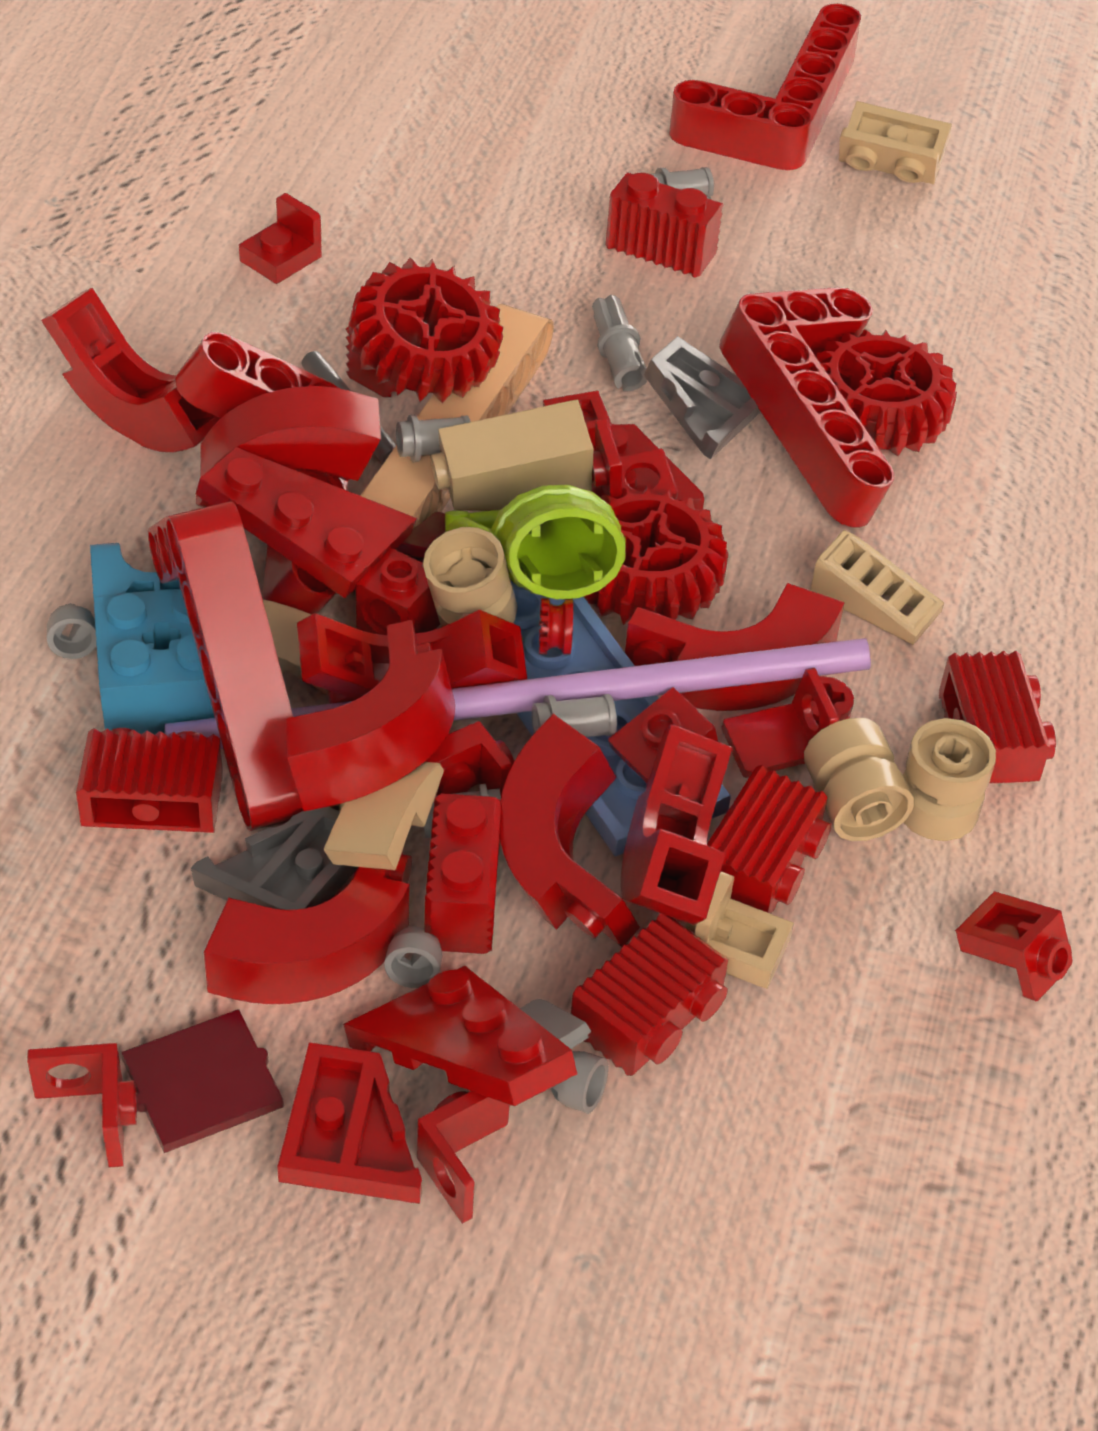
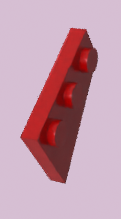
[195,447,417,598]
[343,965,577,1107]

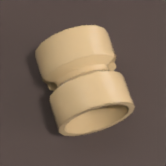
[423,527,517,627]
[804,718,914,841]
[903,718,996,841]

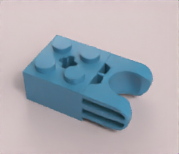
[90,543,215,735]

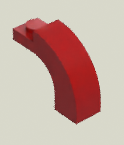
[41,287,221,452]
[196,386,381,507]
[625,583,845,711]
[297,610,527,704]
[286,620,455,812]
[499,713,640,947]
[620,724,733,925]
[204,850,412,1005]

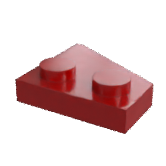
[277,1042,422,1204]

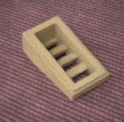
[810,530,944,645]

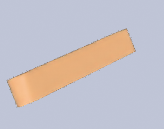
[360,304,554,557]

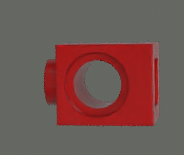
[356,548,440,635]

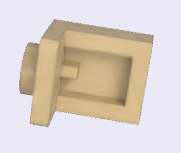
[686,872,794,989]

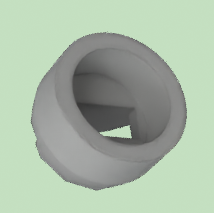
[47,603,97,659]
[384,926,442,988]
[551,1051,608,1114]

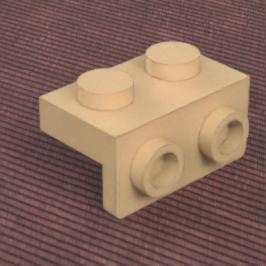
[839,101,952,184]

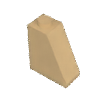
[430,399,593,511]

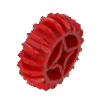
[348,258,504,403]
[816,329,957,456]
[583,487,729,625]

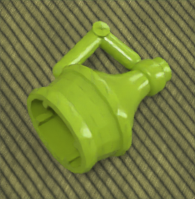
[445,485,626,599]

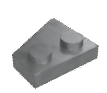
[644,336,760,460]
[191,807,358,910]

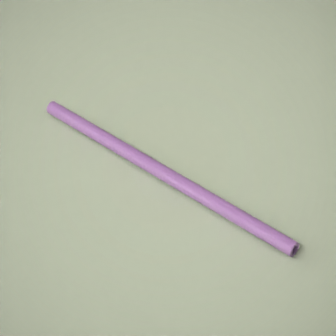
[165,638,871,749]

